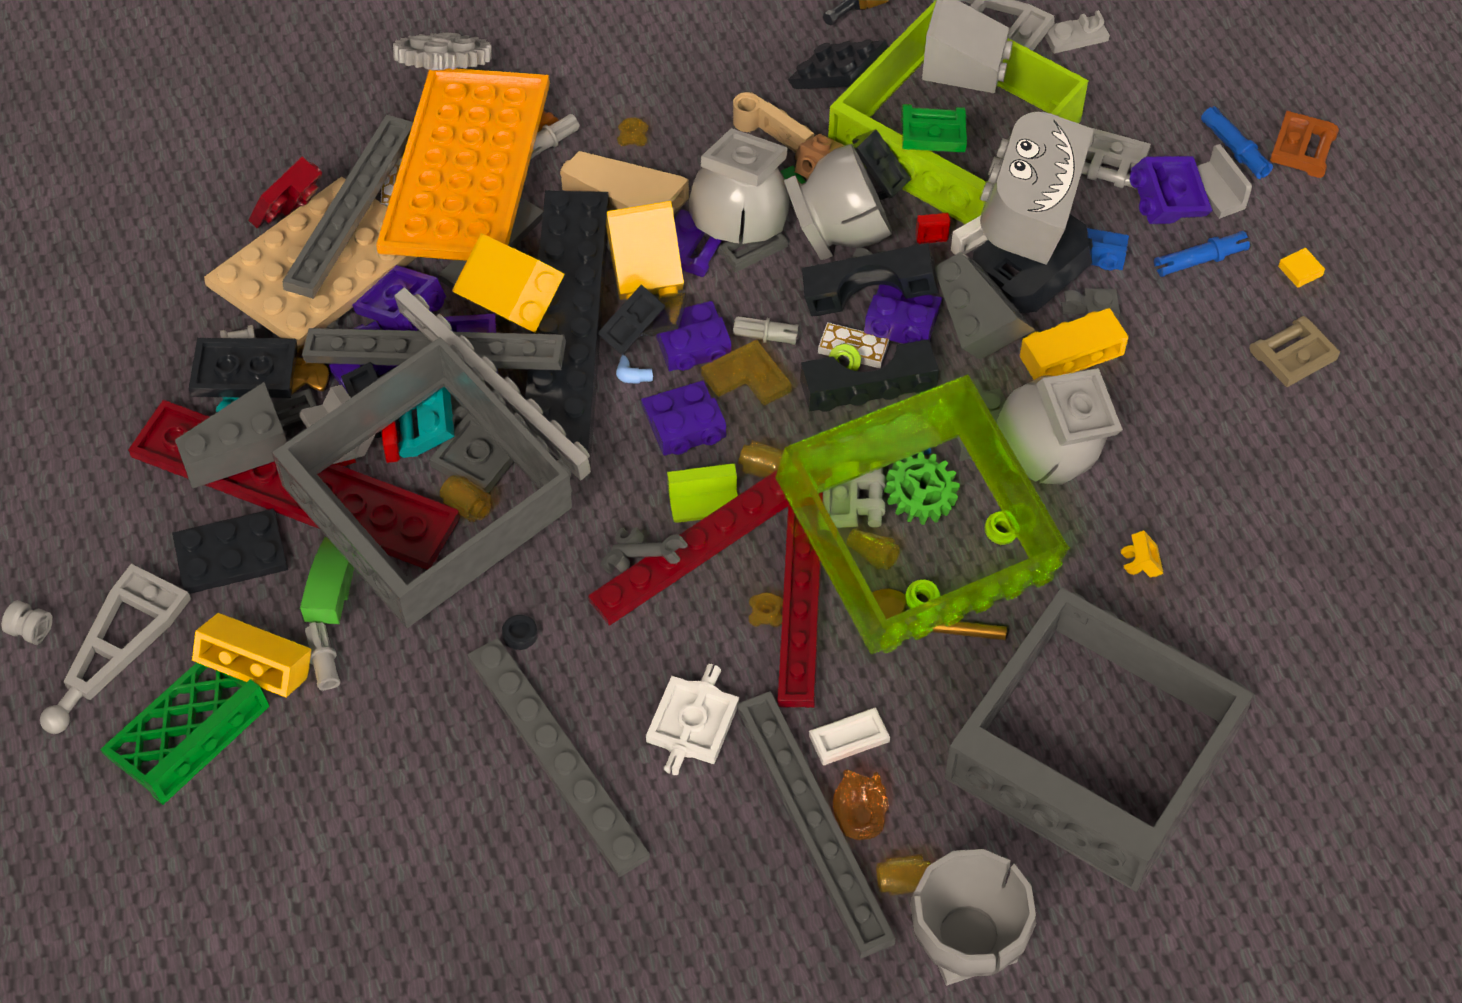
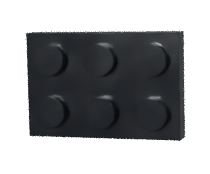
[788,39,889,89]
[188,338,298,398]
[172,509,288,594]

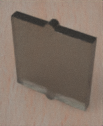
[638,292,688,338]

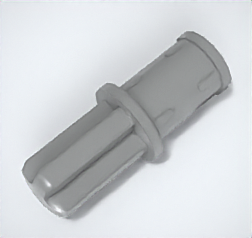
[531,114,580,159]
[733,316,799,345]
[305,622,340,691]

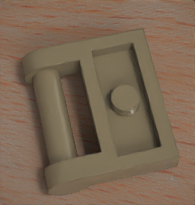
[1250,316,1340,387]

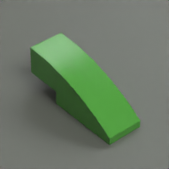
[300,537,354,624]

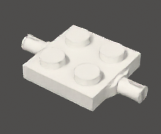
[646,664,739,775]

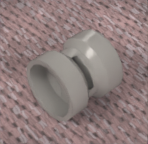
[1,600,52,645]

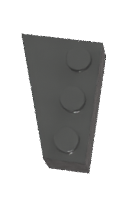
[934,252,1035,359]
[175,382,286,489]

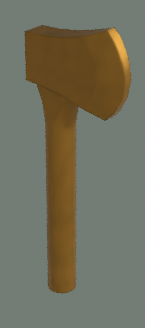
[869,589,1007,640]

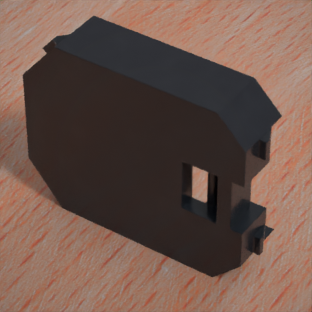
[973,214,1093,313]

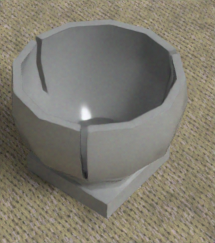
[689,128,791,244]
[784,144,892,260]
[997,368,1123,485]
[910,849,1037,986]

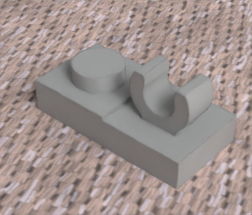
[1044,10,1110,54]

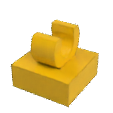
[1121,530,1163,577]

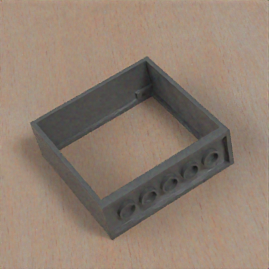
[272,337,573,628]
[944,587,1254,892]

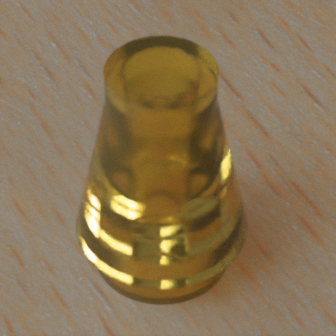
[847,528,900,570]

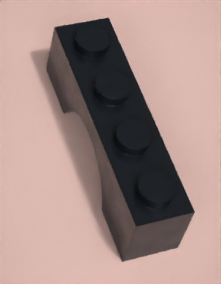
[802,243,938,316]
[800,339,939,412]

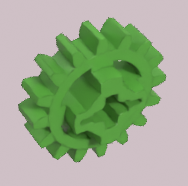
[884,451,960,525]

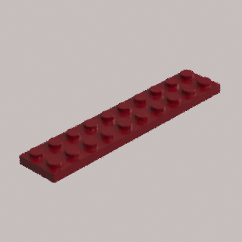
[128,400,461,570]

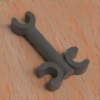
[601,527,688,574]

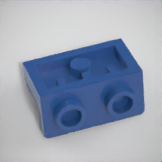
[1087,228,1129,270]

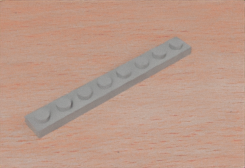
[394,287,591,481]

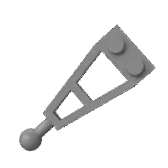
[933,0,1055,51]
[40,564,191,734]

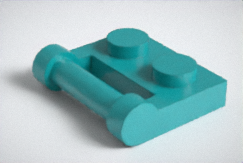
[398,387,455,458]

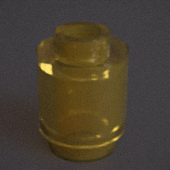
[738,440,790,479]
[440,475,491,522]
[876,854,931,896]

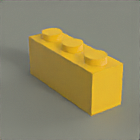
[1020,308,1128,380]
[192,613,312,697]

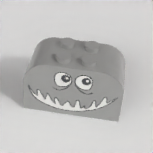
[980,112,1094,265]

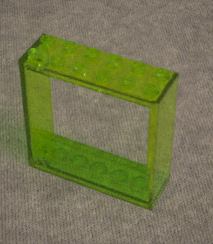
[775,374,1070,655]

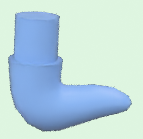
[616,355,653,384]

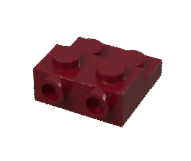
[248,156,322,229]

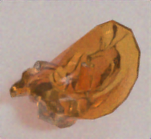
[833,769,889,840]

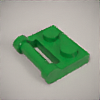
[901,104,967,152]

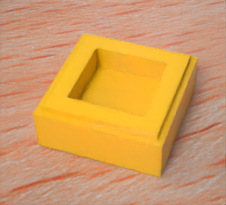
[1278,248,1325,288]

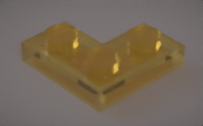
[701,339,792,406]

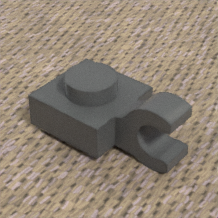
[1061,288,1120,320]

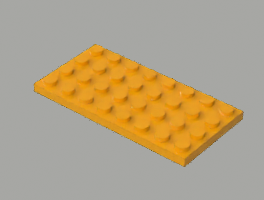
[376,68,550,261]

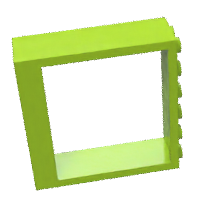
[828,0,1088,224]

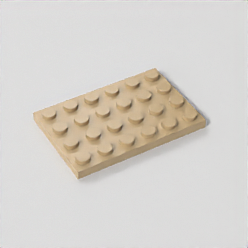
[204,177,417,349]

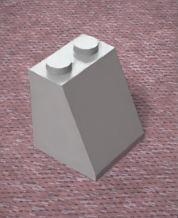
[922,0,1013,93]

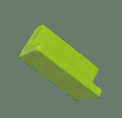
[667,463,738,523]

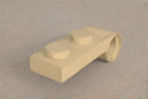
[733,92,814,153]

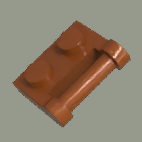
[1270,111,1339,178]

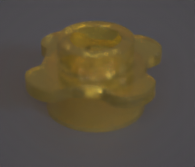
[617,118,648,146]
[748,593,783,627]

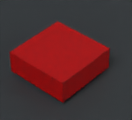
[915,213,950,244]
[382,421,400,463]

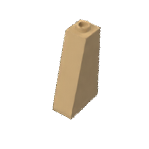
[560,151,689,216]

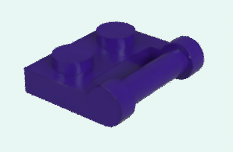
[674,209,722,277]

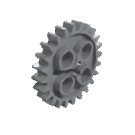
[393,32,492,70]

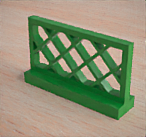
[100,663,270,805]

